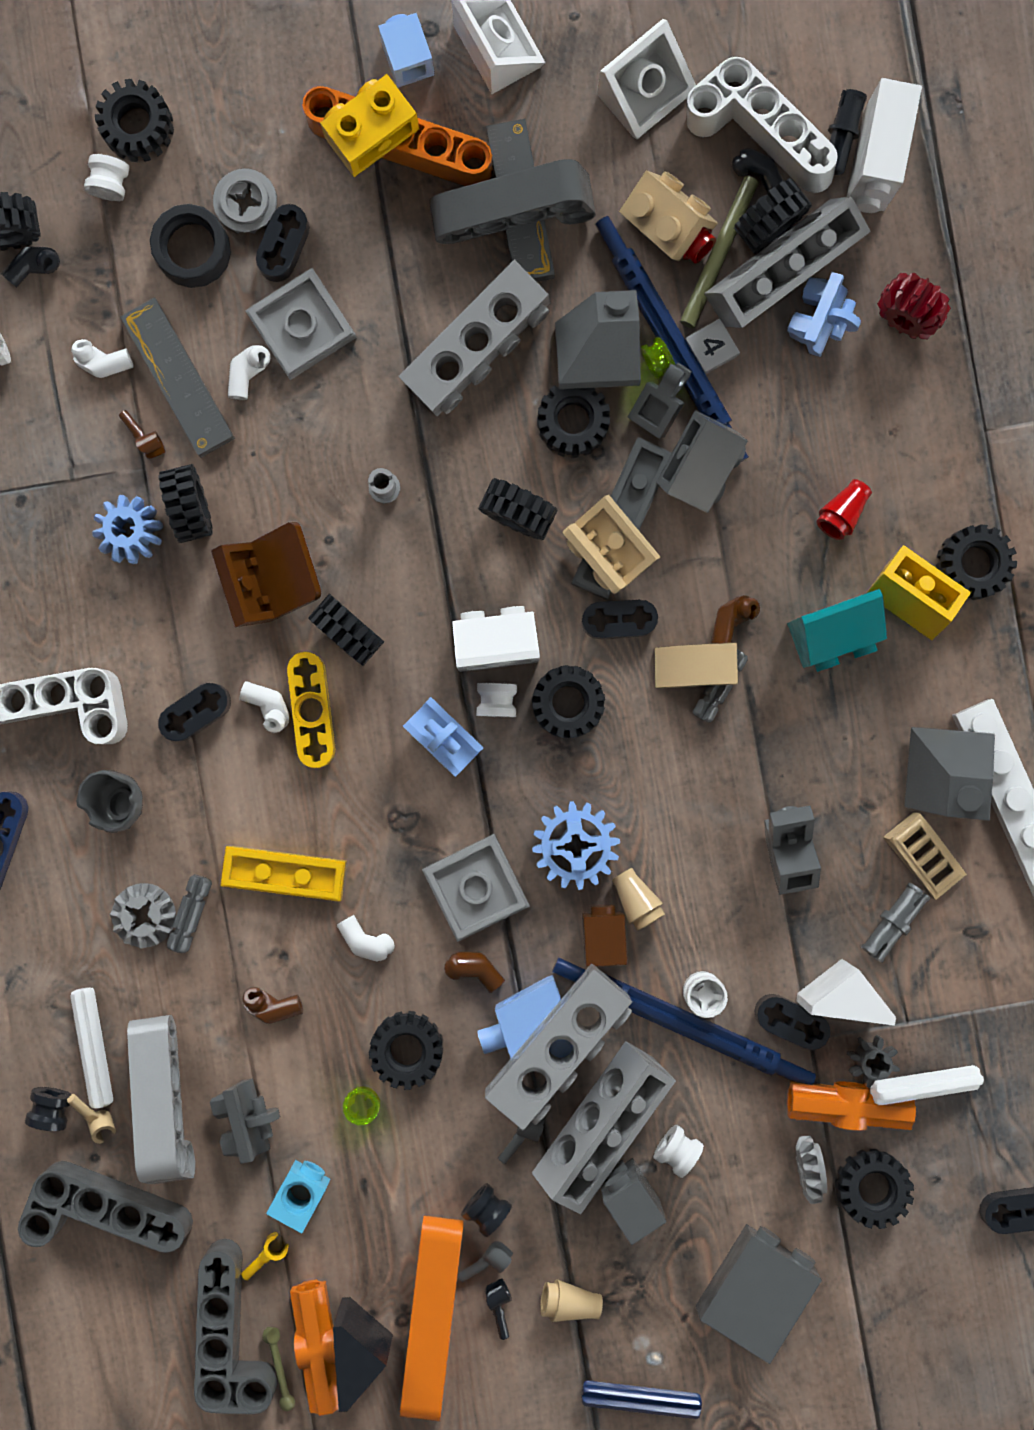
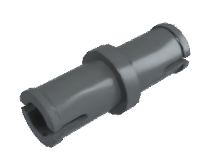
[861,883,930,963]

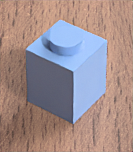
[378,13,434,88]

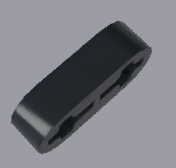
[256,204,310,282]
[581,599,658,639]
[158,683,231,741]
[754,994,831,1050]
[979,1187,1034,1234]

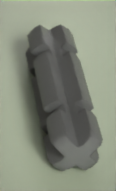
[693,649,748,723]
[166,874,212,954]

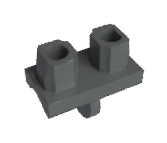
[210,1078,281,1164]

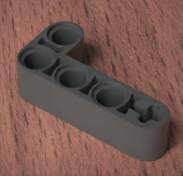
[429,159,596,244]
[18,1161,193,1253]
[194,1239,278,1414]

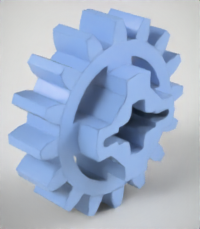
[532,801,620,890]

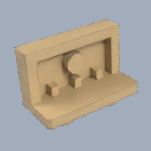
[619,170,718,261]
[563,494,660,594]

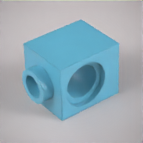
[266,1160,330,1234]

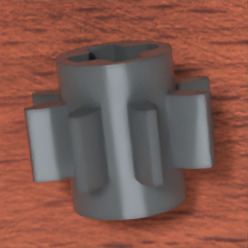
[847,1035,900,1088]

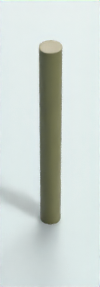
[680,176,759,328]

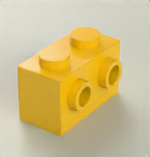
[320,74,419,177]
[867,545,971,640]

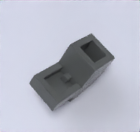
[764,805,821,895]

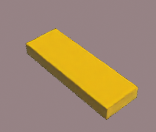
[221,846,347,902]

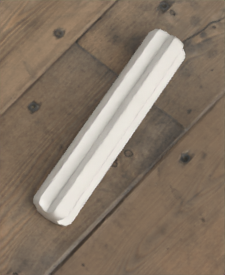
[70,987,113,1108]
[870,1065,984,1105]

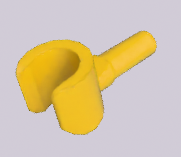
[241,1232,289,1281]

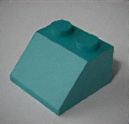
[787,589,887,672]

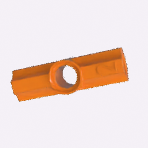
[787,1081,916,1131]
[290,1279,339,1416]

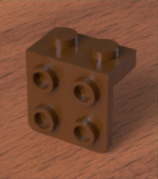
[211,522,321,628]

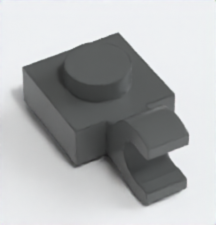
[627,363,692,439]

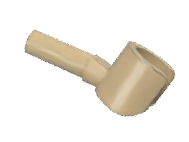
[67,1094,116,1144]

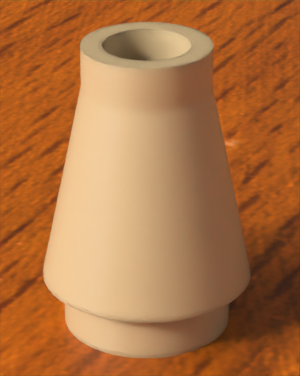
[612,868,665,931]
[540,1279,603,1322]

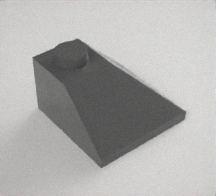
[555,290,641,389]
[904,727,995,821]

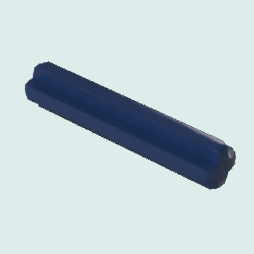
[581,1380,702,1419]

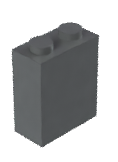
[696,1224,822,1364]

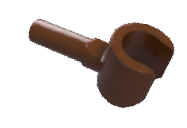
[119,410,166,459]

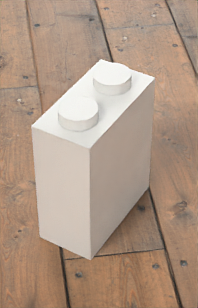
[846,78,922,213]

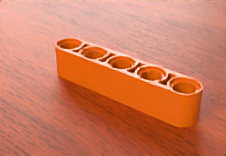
[302,86,493,186]
[400,1215,464,1422]

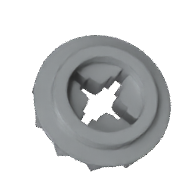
[213,169,277,234]
[110,883,176,949]
[795,1135,827,1204]

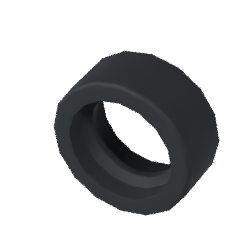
[149,204,231,288]

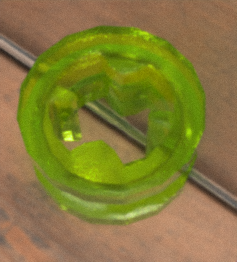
[640,337,675,379]
[343,1086,380,1125]

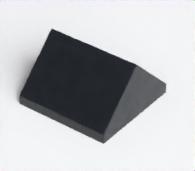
[333,1297,393,1412]

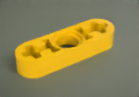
[287,652,336,768]

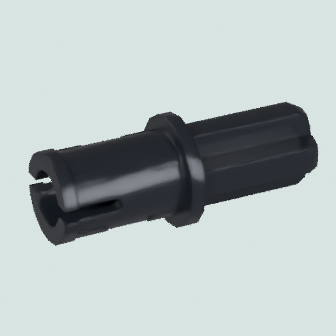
[828,89,867,175]

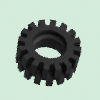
[95,79,174,162]
[734,178,812,254]
[0,192,41,251]
[537,385,610,458]
[159,464,213,543]
[478,478,558,540]
[936,524,1017,600]
[308,594,384,666]
[532,665,605,738]
[369,1011,444,1090]
[835,1149,914,1229]

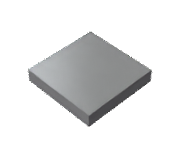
[245,268,357,380]
[422,834,530,942]

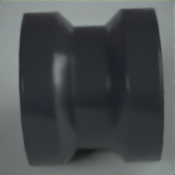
[25,1087,72,1131]
[461,1183,512,1237]

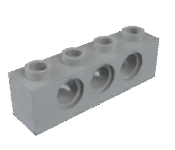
[704,196,871,328]
[398,259,551,416]
[485,964,632,1130]
[532,1041,676,1214]

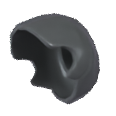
[76,770,143,833]

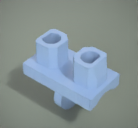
[788,272,861,357]
[403,697,484,777]

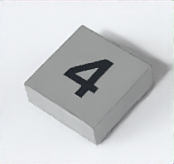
[685,318,740,375]

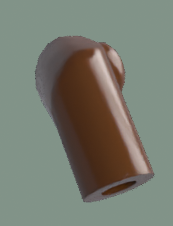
[711,595,760,644]
[444,952,505,993]
[242,987,303,1024]

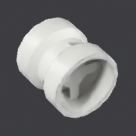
[683,971,728,1018]

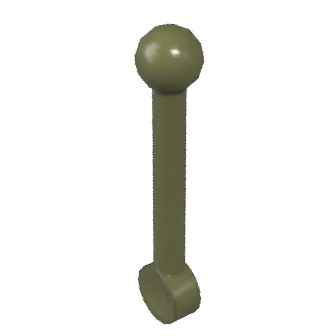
[262,1327,295,1411]

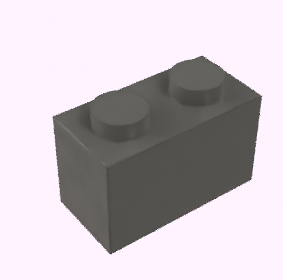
[657,410,748,513]
[601,1158,667,1245]

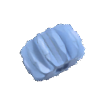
[92,495,163,564]

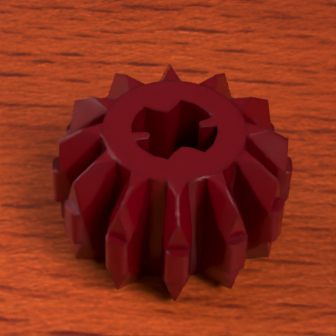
[877,273,951,340]

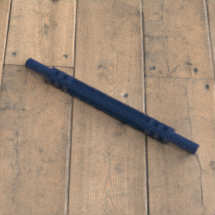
[595,216,749,462]
[552,957,816,1085]

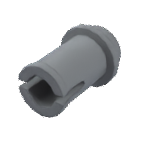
[368,468,401,504]

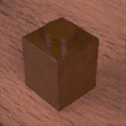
[582,905,627,967]

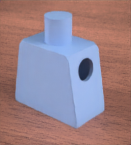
[477,975,573,1058]

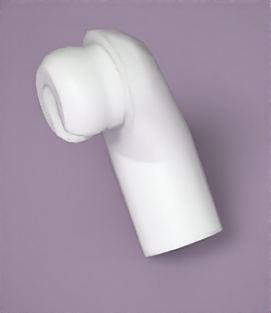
[71,339,134,378]
[228,345,271,400]
[239,681,289,733]
[337,915,395,962]

